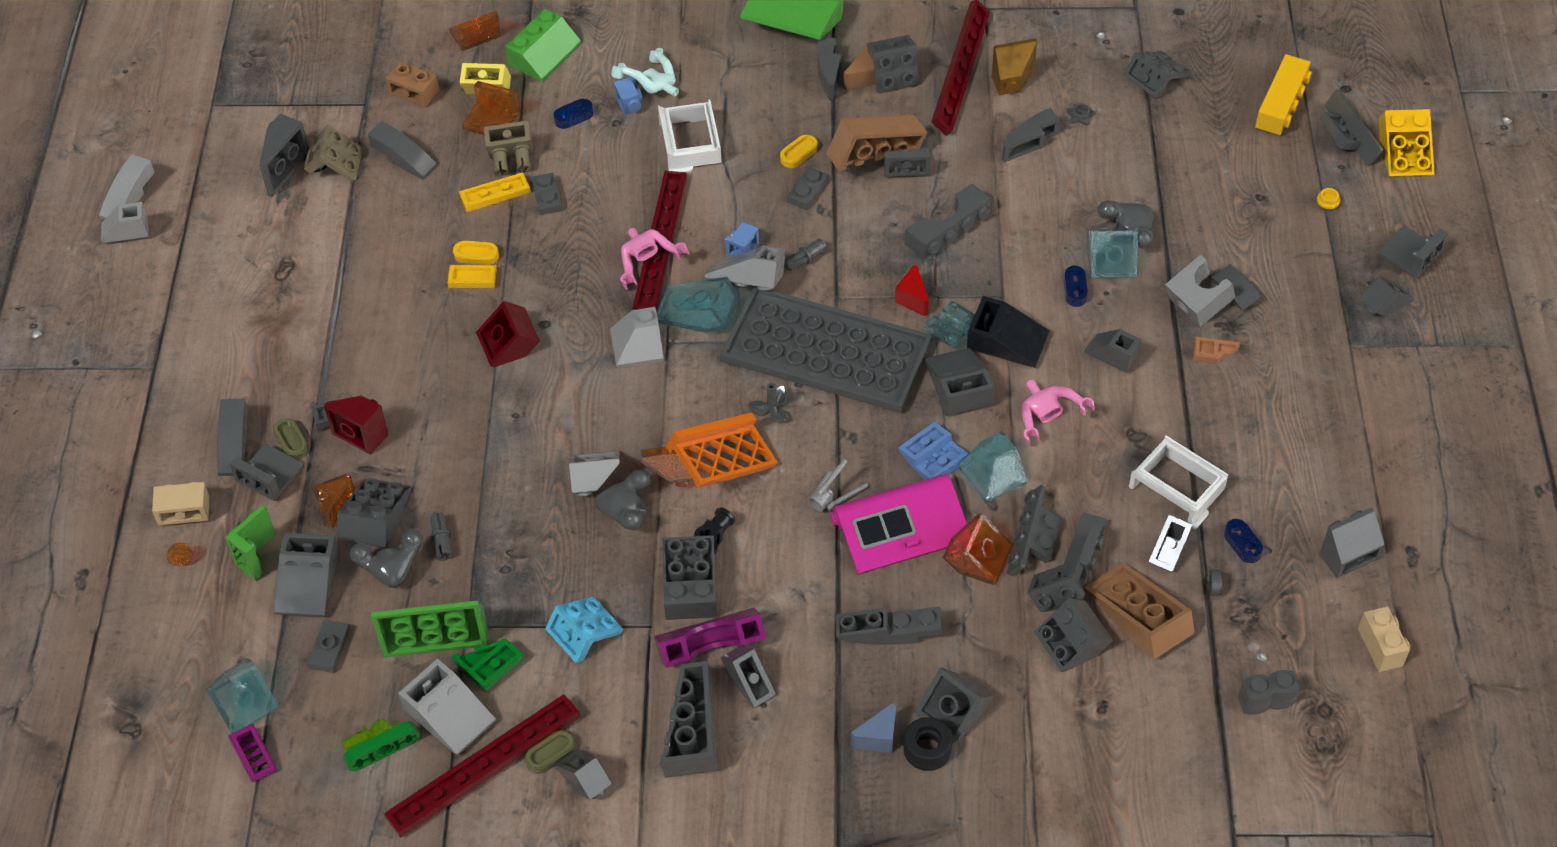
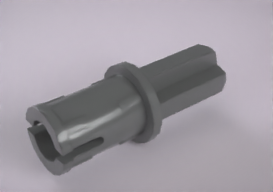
[784,238,827,271]
[430,512,453,561]

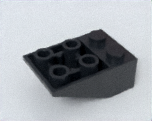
[967,296,1050,368]

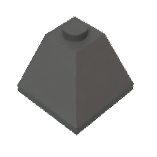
[915,668,994,743]

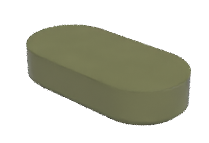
[273,418,309,460]
[525,731,575,774]

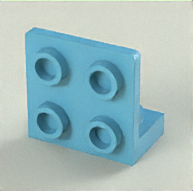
[545,597,624,663]

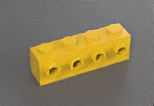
[1255,54,1312,135]

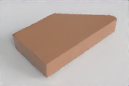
[1193,337,1240,363]

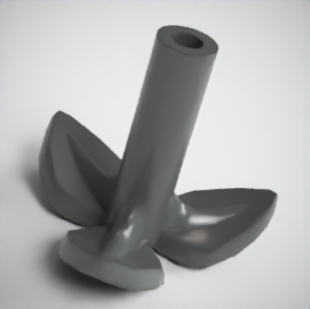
[748,383,788,422]

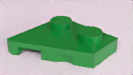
[451,638,524,692]

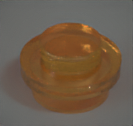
[167,543,193,566]

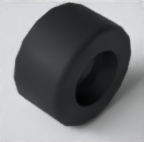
[903,717,952,771]

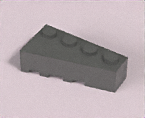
[660,661,719,778]

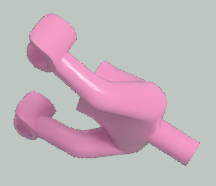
[620,228,690,290]
[1021,379,1095,446]

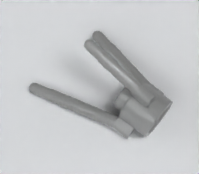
[808,459,868,512]

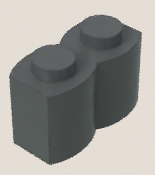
[1238,670,1300,715]

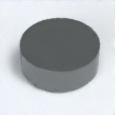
[1209,569,1222,596]

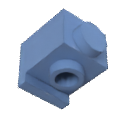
[614,77,642,115]
[725,222,759,256]

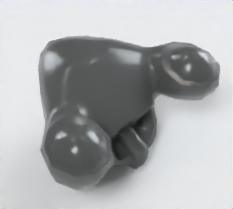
[1097,200,1154,249]
[595,470,652,530]
[350,528,423,588]

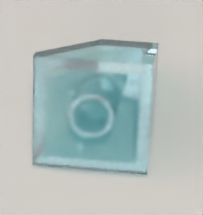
[1087,229,1138,278]
[959,431,1028,503]
[206,658,279,734]

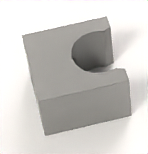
[1165,255,1236,327]

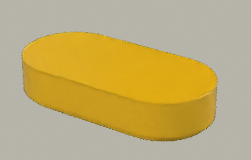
[780,135,818,168]
[453,241,499,265]

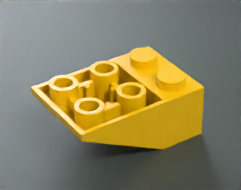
[1378,109,1435,177]

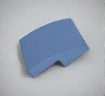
[898,422,969,480]

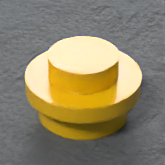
[1317,188,1340,209]

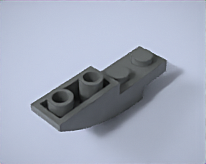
[836,606,943,645]

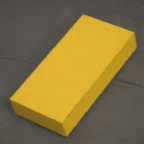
[447,265,497,288]

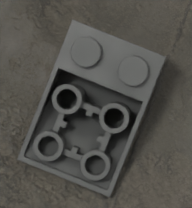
[924,348,994,416]
[337,478,411,548]
[274,533,340,617]
[662,535,717,620]

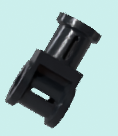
[694,507,735,554]

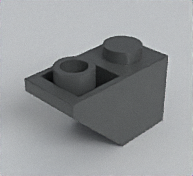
[1084,329,1141,373]

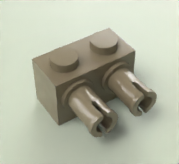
[484,120,534,175]

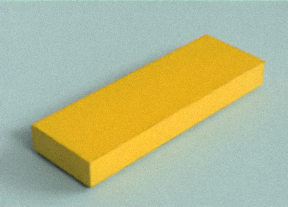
[459,172,531,212]

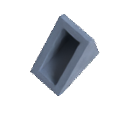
[851,703,896,753]

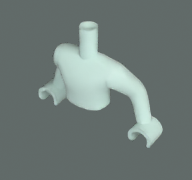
[611,48,679,97]

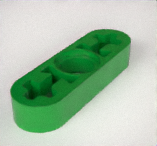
[343,721,420,771]

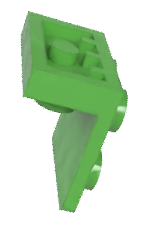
[225,505,276,581]

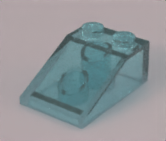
[657,277,739,333]

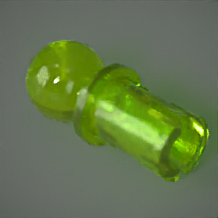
[341,719,392,751]

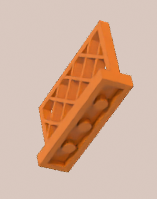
[665,412,778,488]

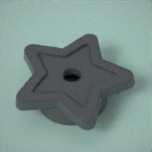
[1066,103,1095,125]

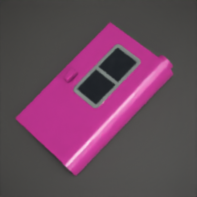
[829,473,972,574]

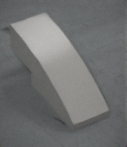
[99,154,155,220]

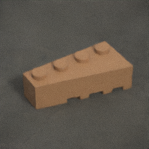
[826,115,927,171]

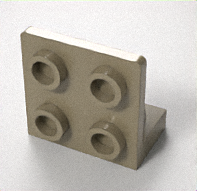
[304,124,363,182]

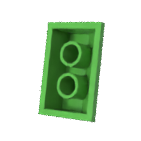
[505,9,581,82]

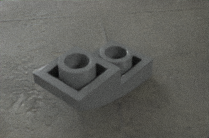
[1212,264,1261,310]

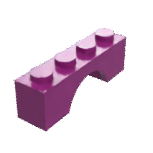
[654,608,766,668]

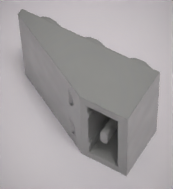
[705,245,786,290]
[398,659,496,756]

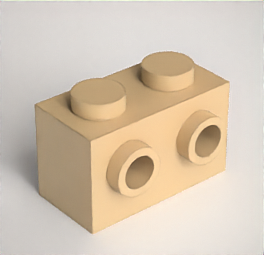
[152,482,210,526]
[1358,606,1410,672]

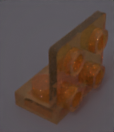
[462,81,520,135]

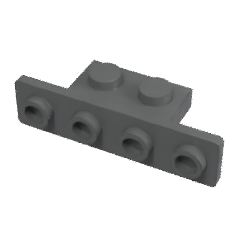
[1319,90,1383,165]
[1007,485,1061,576]
[1063,513,1107,588]

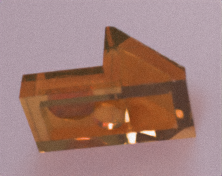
[313,474,355,528]

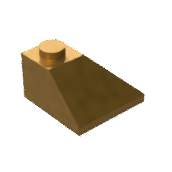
[991,38,1037,95]

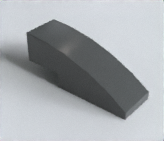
[818,37,841,100]
[1002,108,1060,163]
[368,121,437,179]
[217,399,249,476]

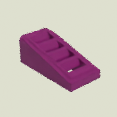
[228,724,277,783]

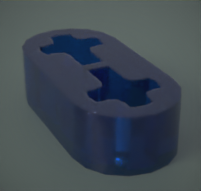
[553,99,593,129]
[1064,265,1088,307]
[1224,519,1263,563]

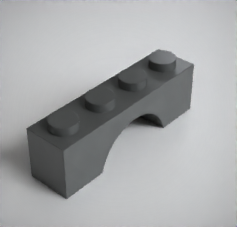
[905,184,991,260]

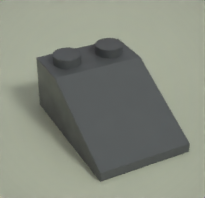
[259,114,309,197]

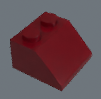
[476,301,540,367]
[324,395,389,455]

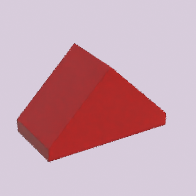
[895,265,929,316]

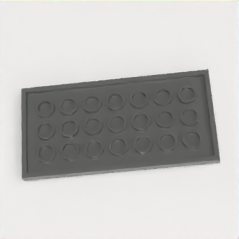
[720,286,932,413]

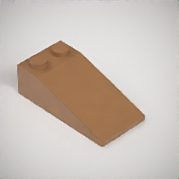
[1084,562,1195,659]

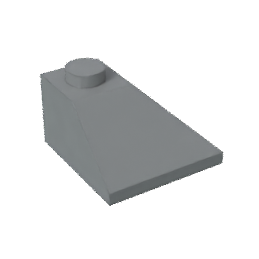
[610,307,664,368]
[569,451,620,496]

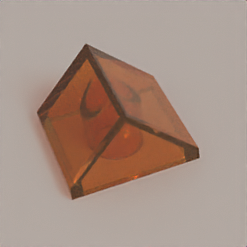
[449,11,501,51]

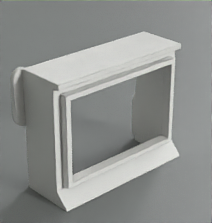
[658,99,722,172]
[1129,436,1228,529]

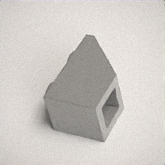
[101,202,148,243]

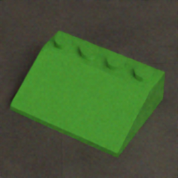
[740,0,844,40]
[371,601,488,658]

